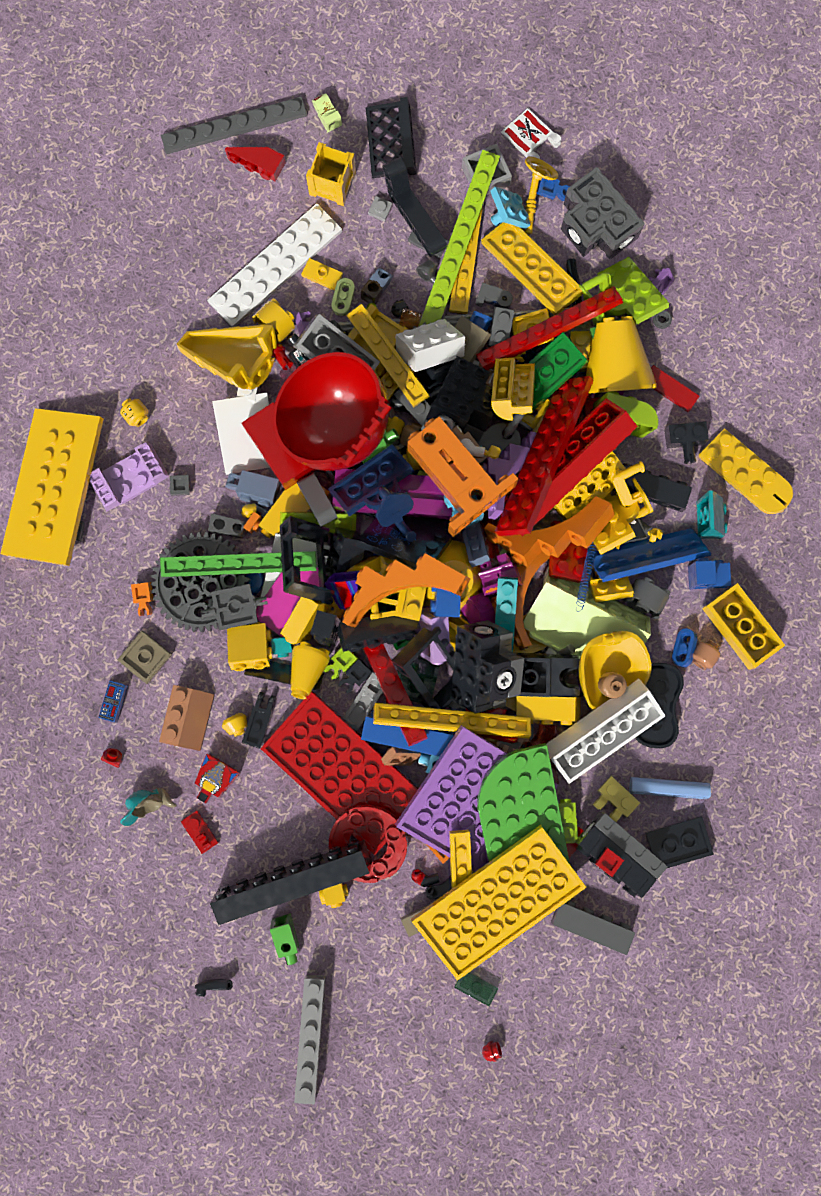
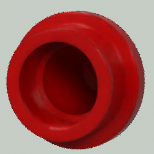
[482,1041,502,1062]

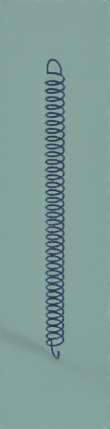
[576,542,596,612]

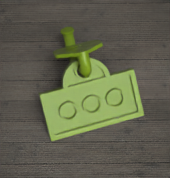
[579,257,669,326]

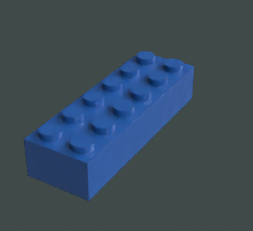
[361,710,456,757]

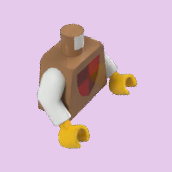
[451,425,501,464]

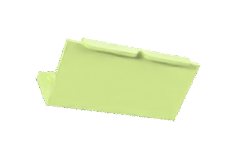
[523,567,651,657]

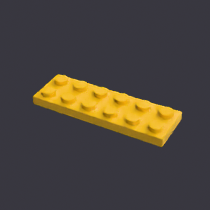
[481,222,584,315]

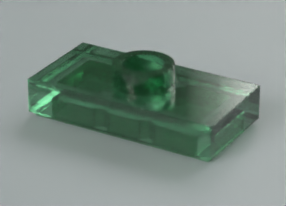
[454,972,498,1007]

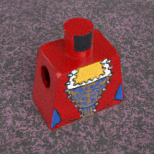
[195,754,241,803]

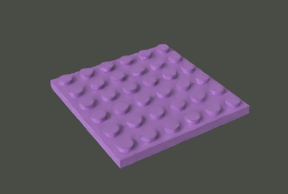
[395,725,558,872]

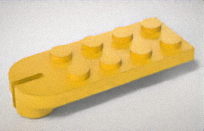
[698,428,793,514]

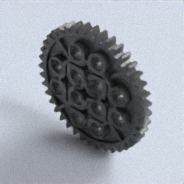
[151,532,251,632]

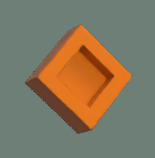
[243,512,262,534]

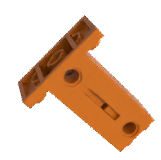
[407,416,518,537]

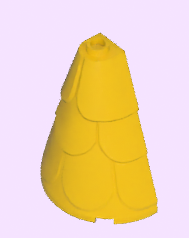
[177,324,276,390]

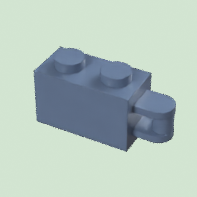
[225,470,280,507]

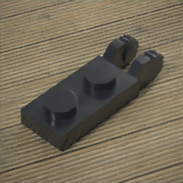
[242,692,276,749]

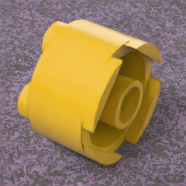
[252,298,295,344]

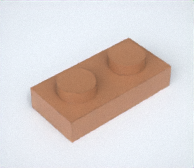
[381,747,421,766]

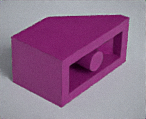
[461,593,496,624]

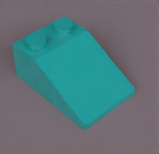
[696,490,727,539]

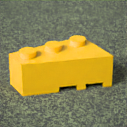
[516,696,581,725]

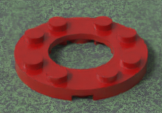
[329,805,408,883]

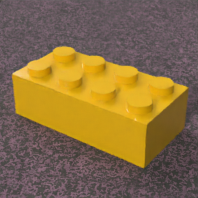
[702,583,785,670]

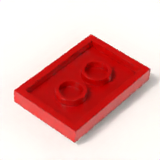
[549,521,588,584]

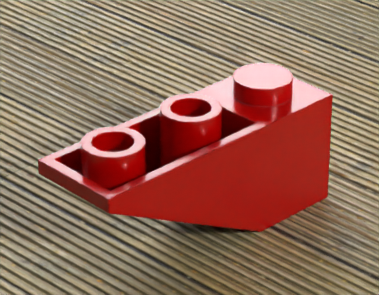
[225,147,286,182]

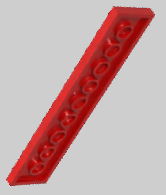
[495,375,594,536]

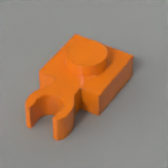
[131,582,154,616]

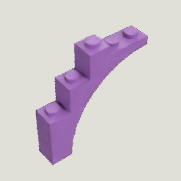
[480,431,537,520]

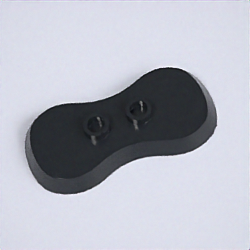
[635,663,684,748]

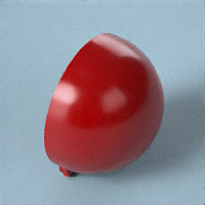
[273,352,391,471]

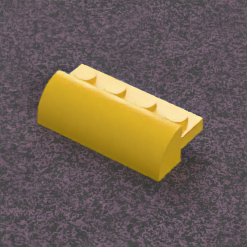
[491,358,535,420]

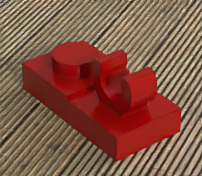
[181,810,219,854]

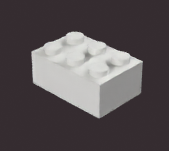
[396,319,465,372]

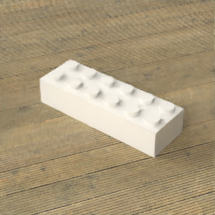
[546,679,665,784]

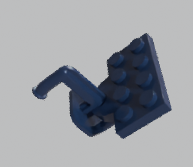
[328,445,416,542]

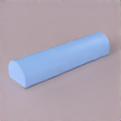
[629,777,711,799]

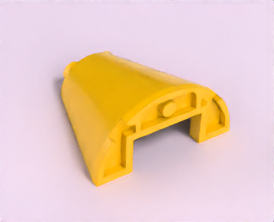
[586,316,657,393]

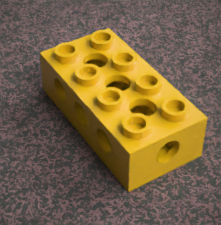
[553,451,626,521]

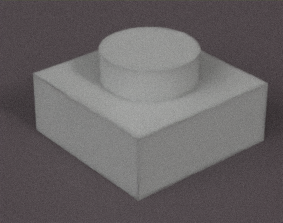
[368,196,393,222]

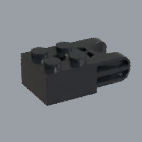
[514,652,580,697]

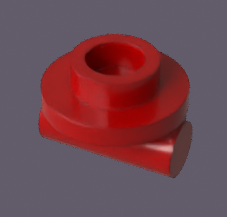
[101,748,122,768]

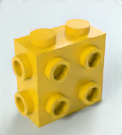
[227,622,273,671]

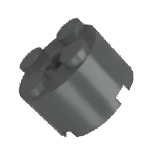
[624,577,671,619]

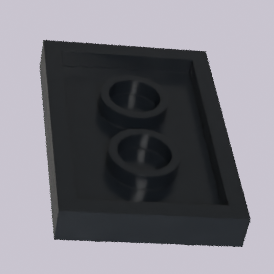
[645,816,714,868]

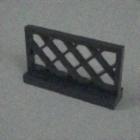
[366,97,417,178]

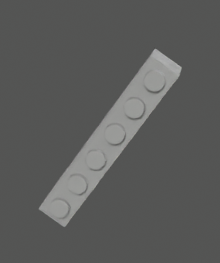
[294,975,326,1104]

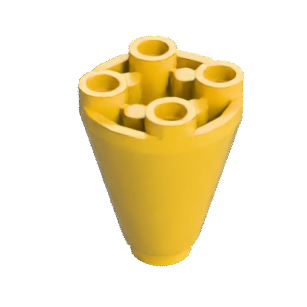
[291,642,330,699]

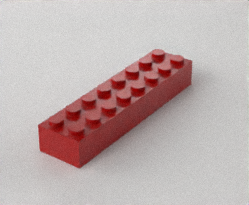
[500,398,638,537]

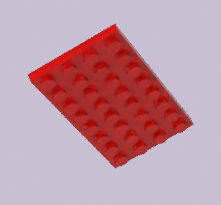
[260,691,419,855]

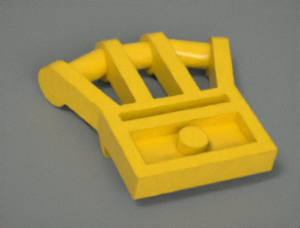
[586,562,634,602]
[370,564,427,621]

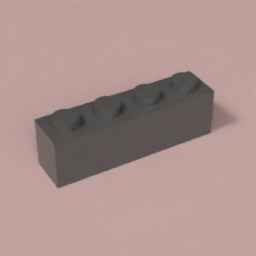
[551,900,635,955]

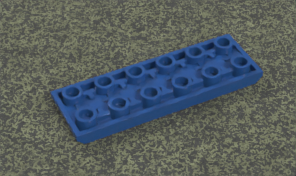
[588,528,712,582]

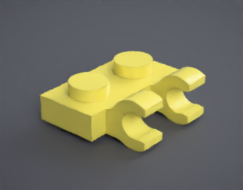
[593,776,640,822]

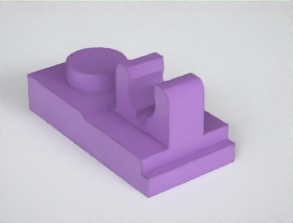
[649,268,674,295]
[293,311,311,335]

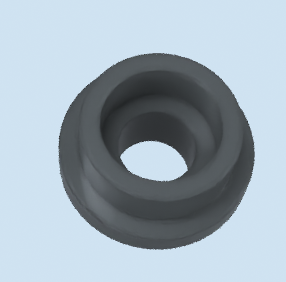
[653,310,672,329]

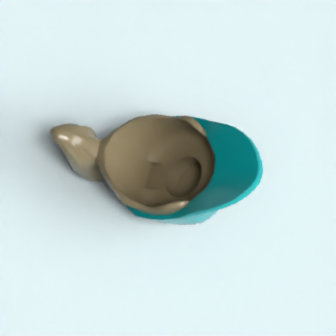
[120,788,177,826]

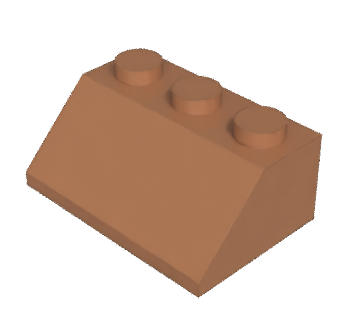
[159,685,214,751]

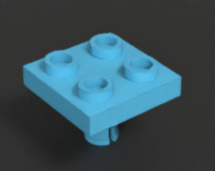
[490,186,531,229]

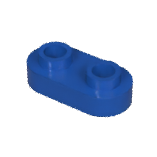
[672,628,698,667]

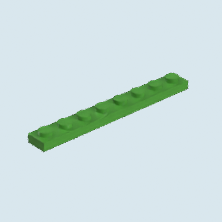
[160,551,317,577]

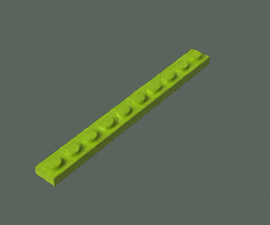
[419,150,500,327]

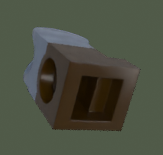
[361,267,393,305]

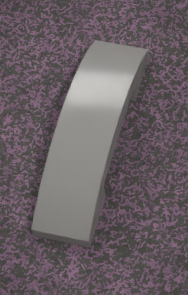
[343,672,383,731]

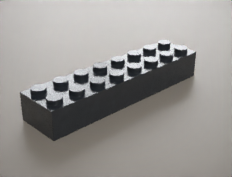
[210,840,372,925]

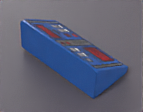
[98,680,128,723]

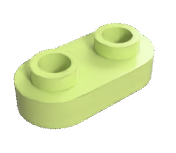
[331,278,355,316]

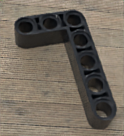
[382,157,447,257]

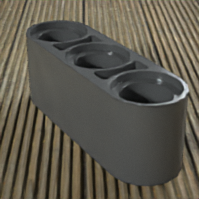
[296,473,338,527]

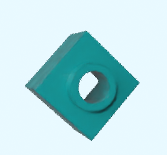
[271,637,293,658]

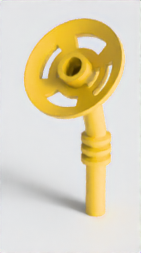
[525,156,558,234]

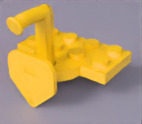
[593,461,653,555]

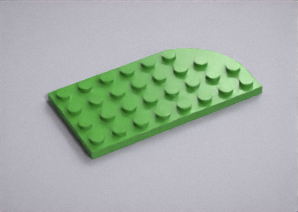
[477,743,570,864]

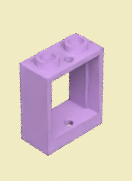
[419,606,450,665]

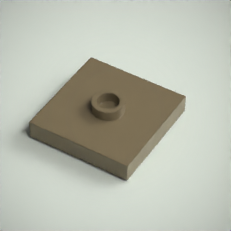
[455,316,491,363]
[117,630,172,684]

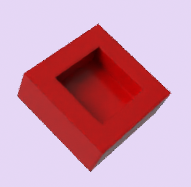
[595,847,624,877]

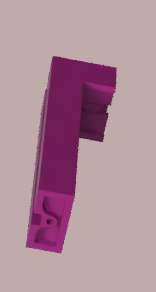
[332,469,478,520]

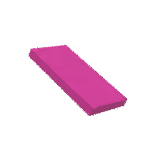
[256,568,327,637]

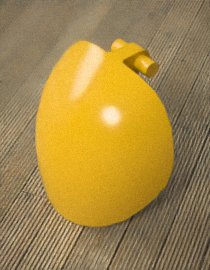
[579,631,651,710]

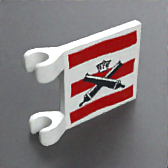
[501,108,561,166]

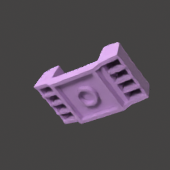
[89,442,169,512]

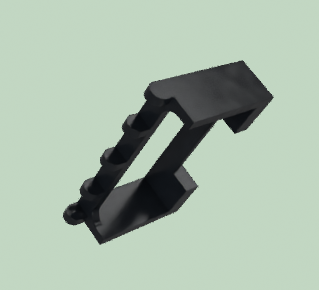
[280,516,335,604]
[391,627,455,709]

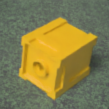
[306,142,356,206]

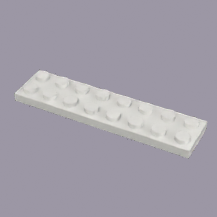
[207,204,342,327]

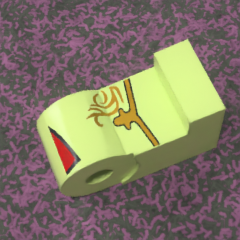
[312,93,342,133]

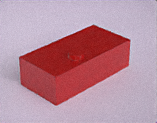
[241,402,317,490]

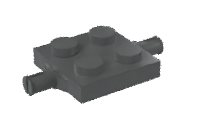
[201,584,268,630]

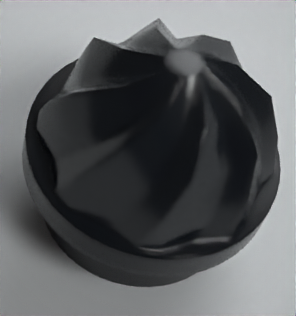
[391,299,410,318]

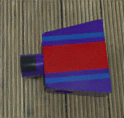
[325,570,361,609]

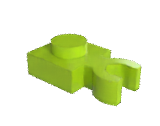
[324,648,359,679]

